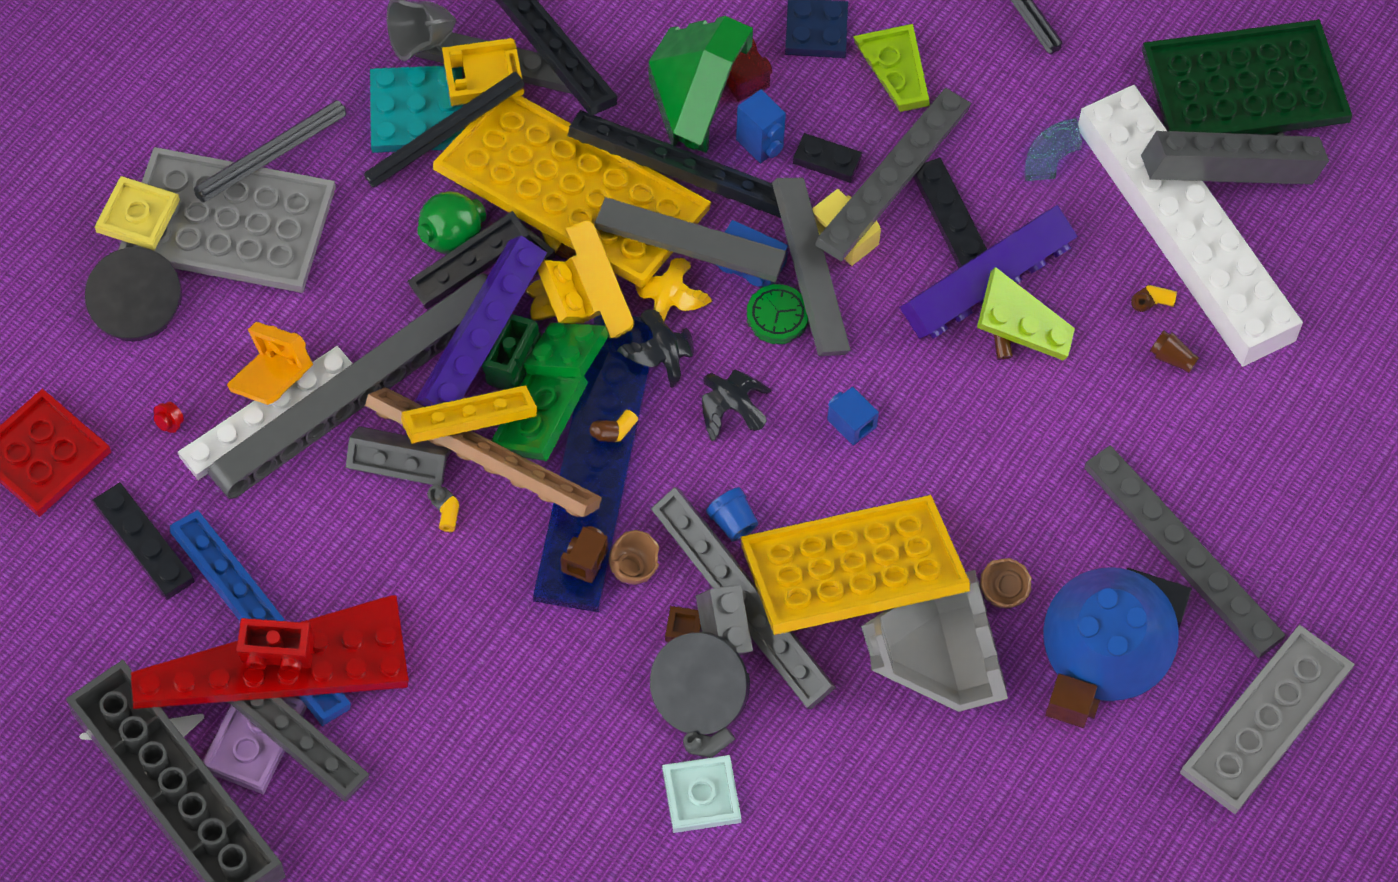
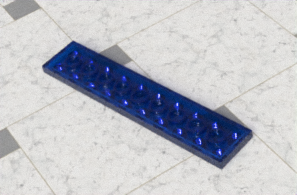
[533,315,653,612]

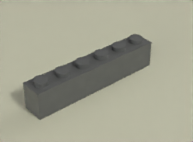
[1141,131,1329,185]

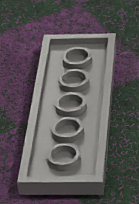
[1180,625,1355,815]

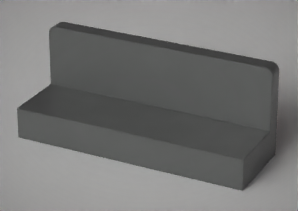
[345,426,452,486]

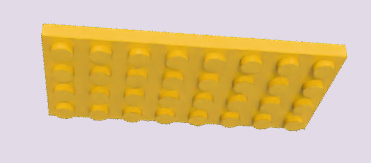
[433,96,711,288]

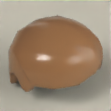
[609,530,659,585]
[980,558,1032,609]

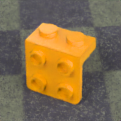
[227,322,313,405]

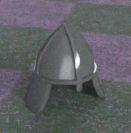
[386,0,456,61]

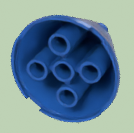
[1043,567,1179,701]

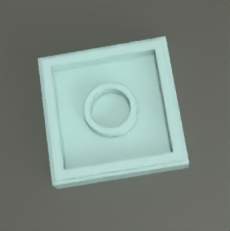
[662,755,741,833]

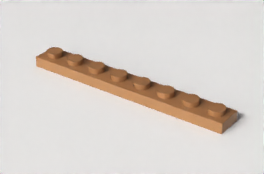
[365,387,602,517]

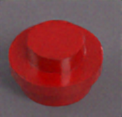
[153,401,184,433]

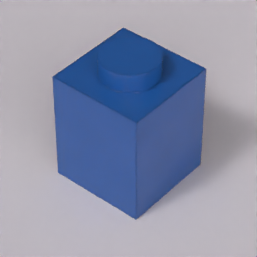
[827,386,879,446]

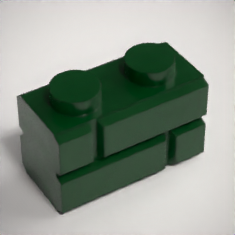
[482,314,541,390]

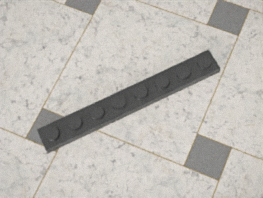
[815,88,971,262]
[1084,445,1286,659]
[651,487,836,710]

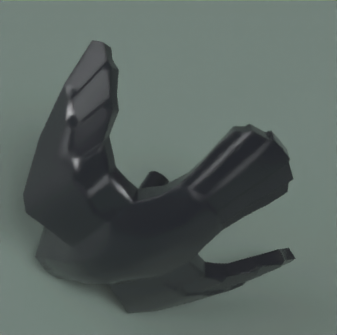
[617,309,694,388]
[702,369,772,441]

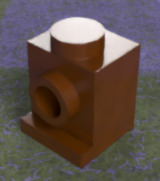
[561,526,608,584]

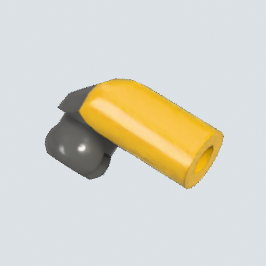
[427,485,459,532]

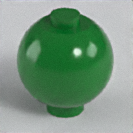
[417,191,486,254]

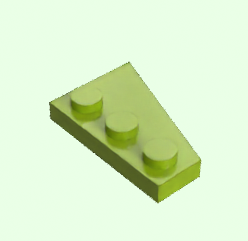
[853,24,930,112]
[977,267,1075,360]

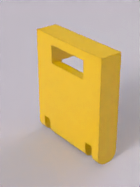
[442,38,524,106]

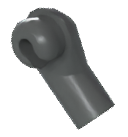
[683,727,735,758]

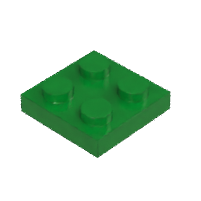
[523,323,609,378]

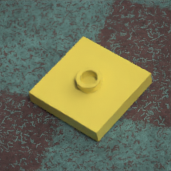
[95,176,180,251]

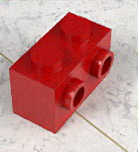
[236,618,315,671]

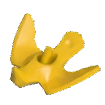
[635,258,712,321]

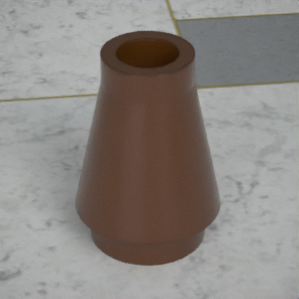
[1150,330,1199,373]

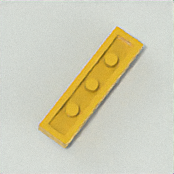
[401,385,537,444]

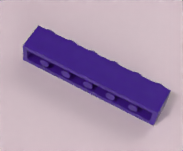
[899,205,1078,339]
[415,235,547,407]

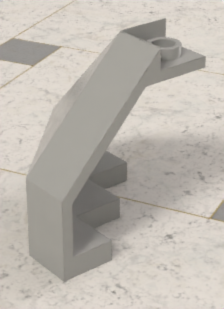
[861,570,1008,712]

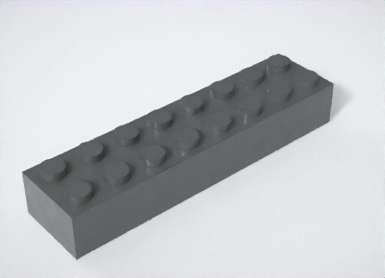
[66,659,286,882]

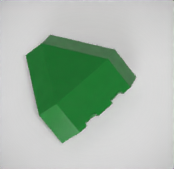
[648,16,753,153]

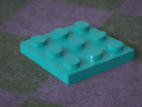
[370,66,464,153]

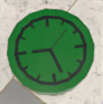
[747,284,809,344]

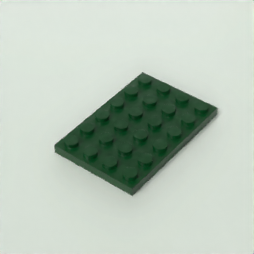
[1142,19,1352,135]

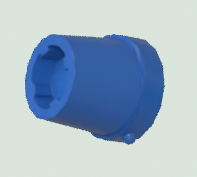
[706,487,759,542]

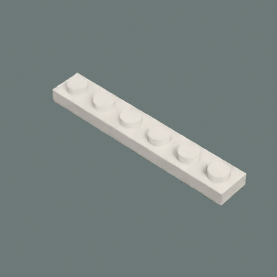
[178,346,353,480]

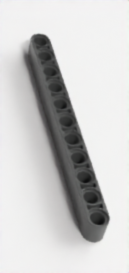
[208,273,488,499]

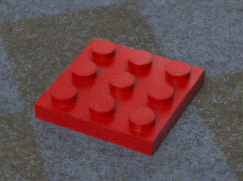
[0,388,111,517]

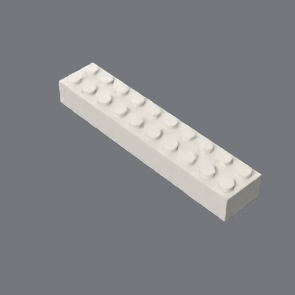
[1077,85,1303,367]

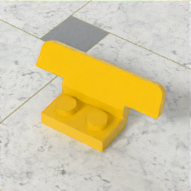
[537,221,634,338]

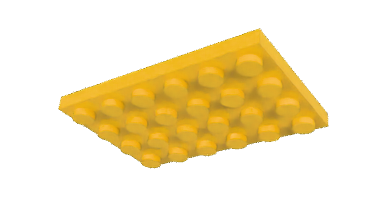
[741,495,970,635]

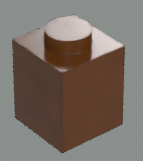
[1045,673,1100,728]

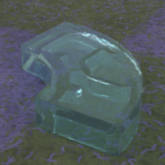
[1024,118,1082,181]

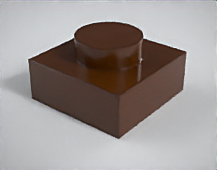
[665,606,701,642]

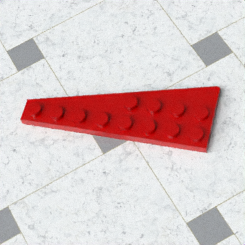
[131,595,409,709]

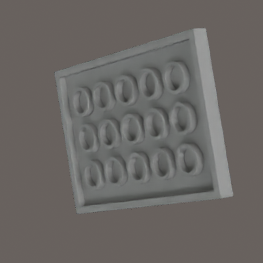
[119,147,336,293]

